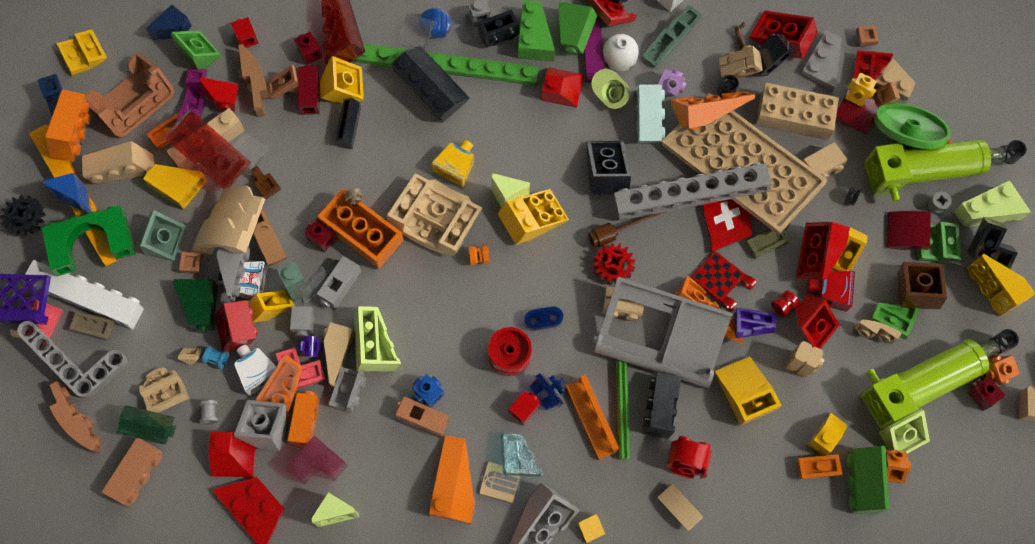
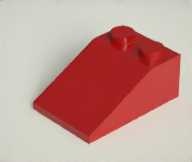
[749,10,817,59]
[796,222,850,280]

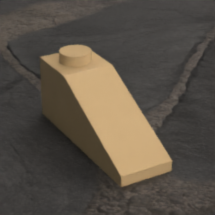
[322,322,355,389]

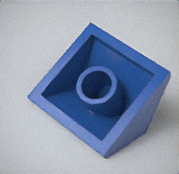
[43,173,92,214]

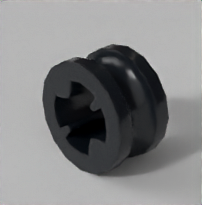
[844,187,861,206]

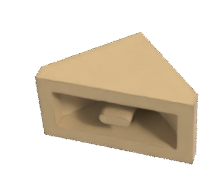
[1019,385,1035,422]

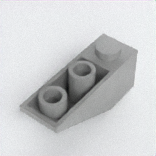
[216,247,250,302]

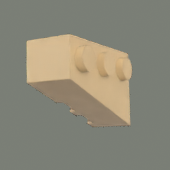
[82,141,154,183]

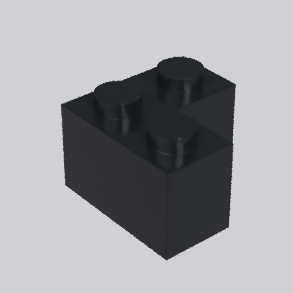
[968,217,1018,269]

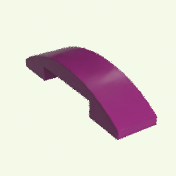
[177,69,207,126]

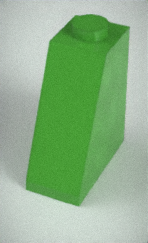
[559,2,597,55]

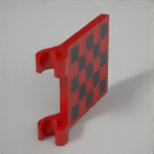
[691,251,756,311]

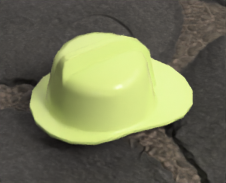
[591,69,630,109]

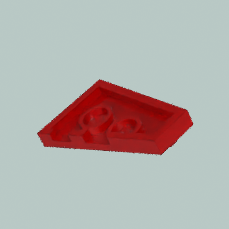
[585,0,637,26]

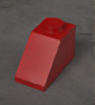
[200,77,238,112]

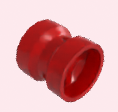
[771,290,799,317]

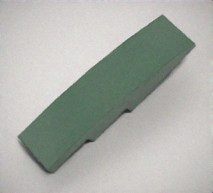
[642,5,703,67]

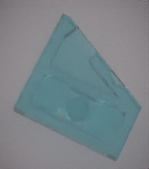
[500,433,543,477]

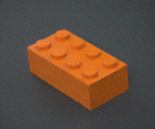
[317,188,404,269]

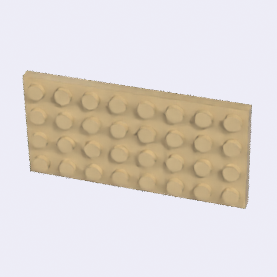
[661,93,828,235]

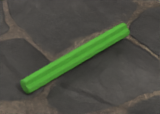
[616,361,630,460]

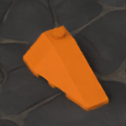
[671,91,755,130]
[669,275,744,343]
[429,435,475,524]

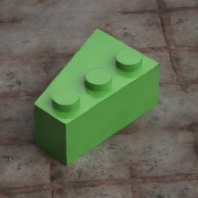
[518,0,555,62]

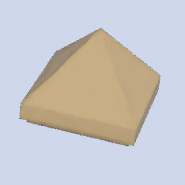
[178,347,203,366]

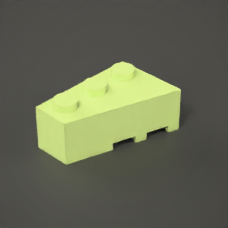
[954,181,1031,227]
[354,306,401,372]

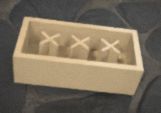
[755,83,839,140]

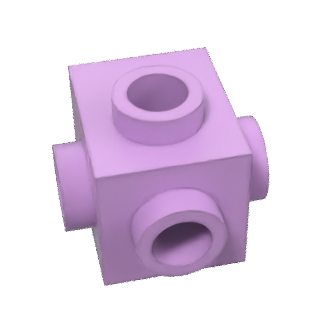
[657,69,686,97]

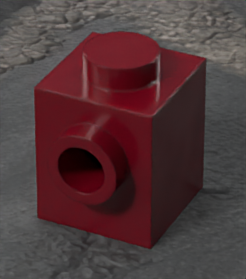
[294,32,323,65]
[304,219,337,253]
[967,376,1006,411]

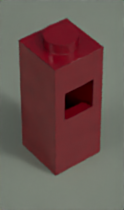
[298,65,320,115]

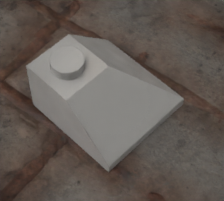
[234,400,286,452]

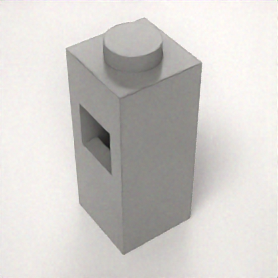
[317,256,361,309]

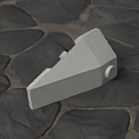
[510,482,580,544]

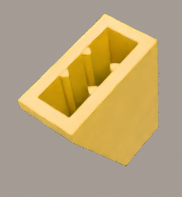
[143,164,207,210]

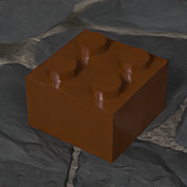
[897,262,947,310]

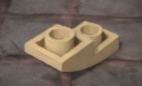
[854,320,902,344]
[657,484,703,531]

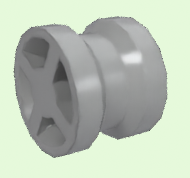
[927,191,952,215]

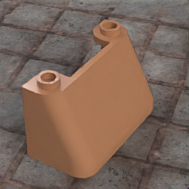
[86,52,174,137]

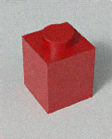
[231,17,259,48]
[508,390,540,426]

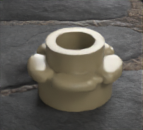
[345,188,363,204]

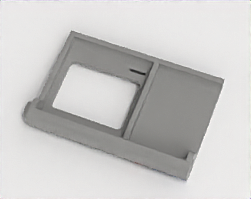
[591,277,733,389]

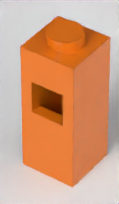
[288,391,320,447]

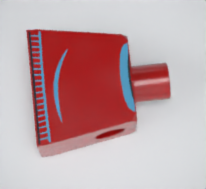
[807,271,855,312]

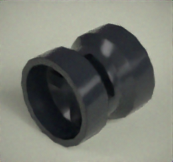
[718,75,739,97]

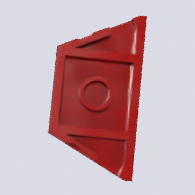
[213,477,285,544]

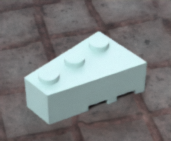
[635,85,665,143]

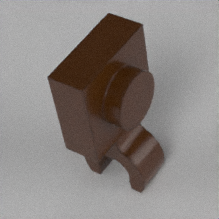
[251,166,281,200]

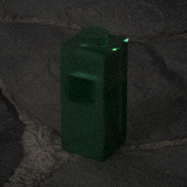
[116,405,176,445]

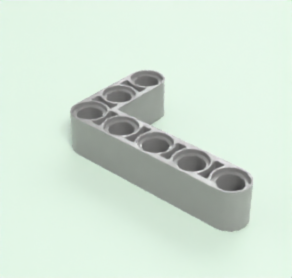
[17,321,128,399]

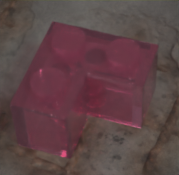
[286,436,348,484]

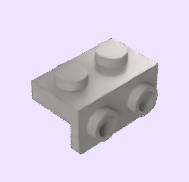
[329,367,367,413]

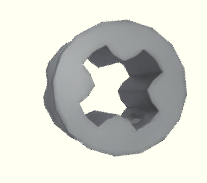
[199,400,218,424]

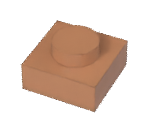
[856,26,879,46]
[876,82,900,105]
[179,252,203,274]

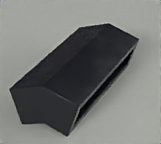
[335,97,361,149]

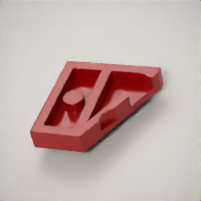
[853,50,893,81]

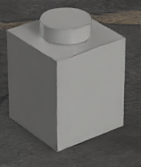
[290,306,315,338]

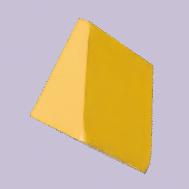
[577,514,605,544]

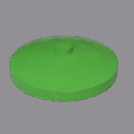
[874,103,951,149]

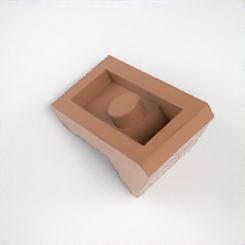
[267,65,298,99]

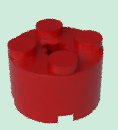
[666,436,712,479]

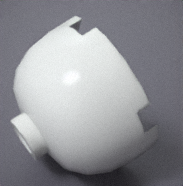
[603,34,639,71]

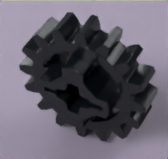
[0,195,46,237]

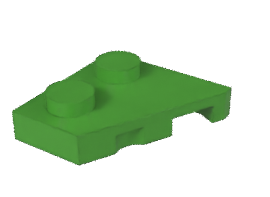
[870,303,920,340]

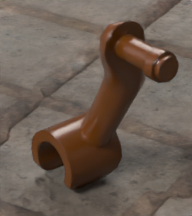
[735,22,746,50]

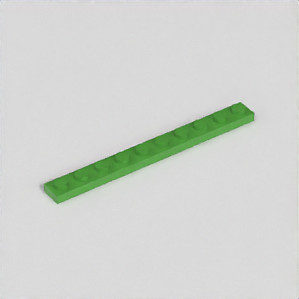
[356,43,539,86]

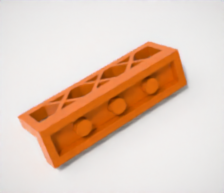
[566,374,619,460]

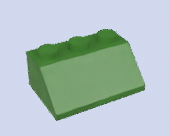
[846,446,890,515]

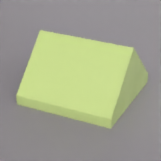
[492,173,530,208]
[878,409,930,454]
[311,492,359,527]

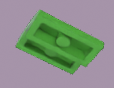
[917,222,961,262]

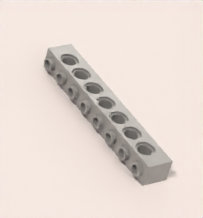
[614,163,772,221]

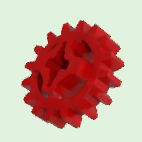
[593,243,636,284]

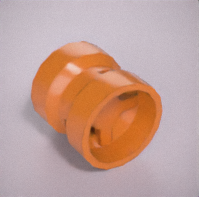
[468,244,490,265]

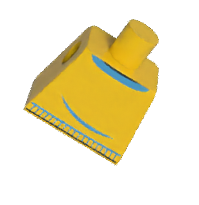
[431,140,474,188]

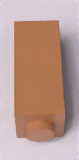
[395,397,450,438]

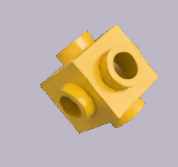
[845,73,877,107]

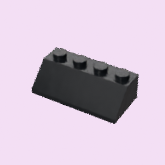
[391,46,470,123]

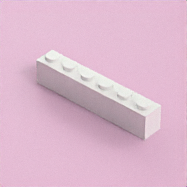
[22,260,144,330]

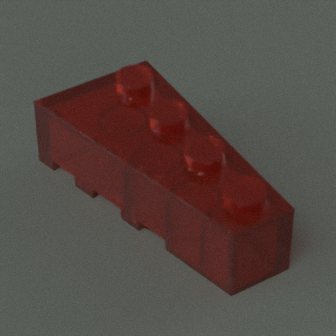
[321,0,366,64]

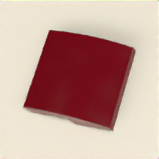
[836,89,883,135]
[887,211,931,250]

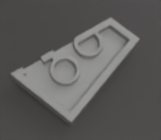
[801,30,842,91]

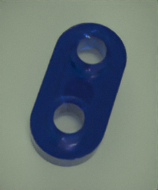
[524,306,563,331]

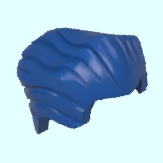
[420,8,451,38]

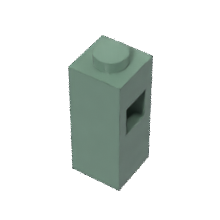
[277,262,311,302]

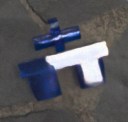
[529,373,565,410]

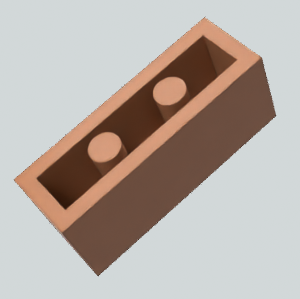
[102,437,163,507]

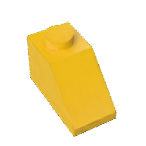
[833,227,868,271]
[248,290,295,323]
[808,413,848,456]

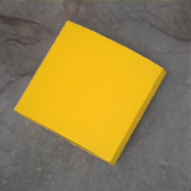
[57,29,107,76]

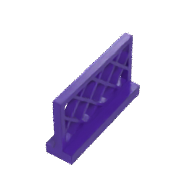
[0,274,51,325]

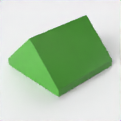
[171,30,221,69]

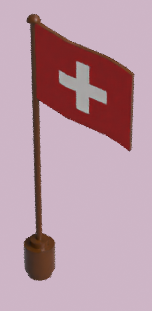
[588,199,752,253]

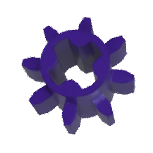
[297,336,323,357]

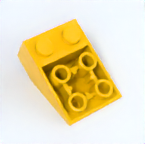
[498,189,569,245]
[967,254,1035,316]
[714,356,782,426]

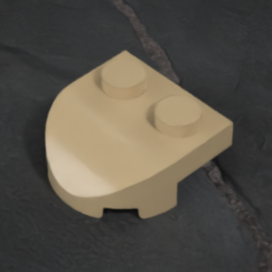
[139,367,189,416]

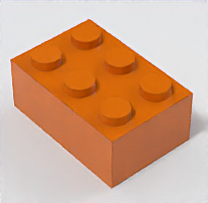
[45,90,91,162]

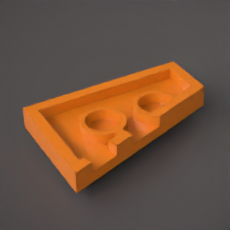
[255,355,302,427]

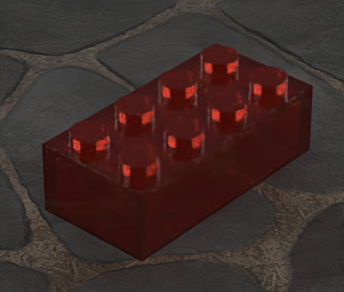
[163,109,252,189]

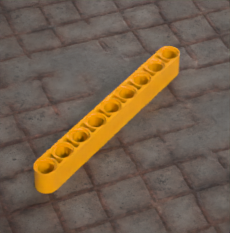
[29,124,122,267]

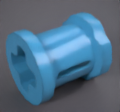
[202,346,229,369]

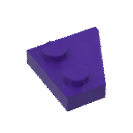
[735,308,776,338]

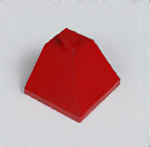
[541,67,584,108]
[796,294,840,349]
[208,432,256,478]

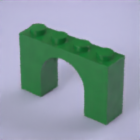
[41,205,136,277]

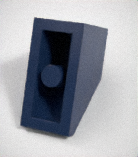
[146,5,192,40]

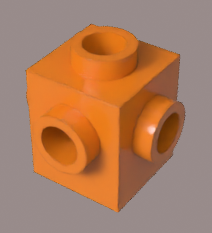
[984,355,1020,385]
[886,449,911,484]

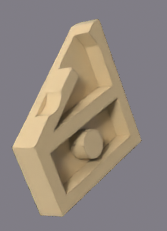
[875,59,916,101]

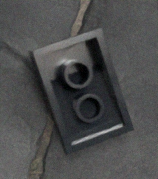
[587,141,631,194]

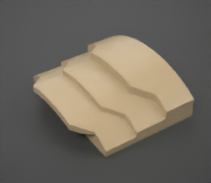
[386,173,482,257]
[192,186,265,256]

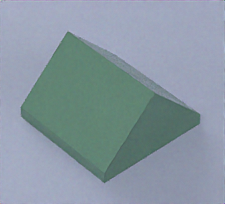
[139,210,187,261]

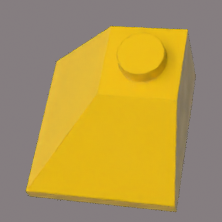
[320,56,364,103]

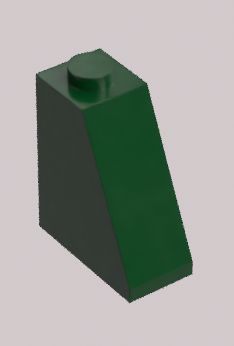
[173,279,218,333]

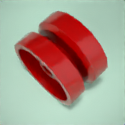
[488,327,532,376]

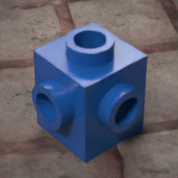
[412,374,445,408]

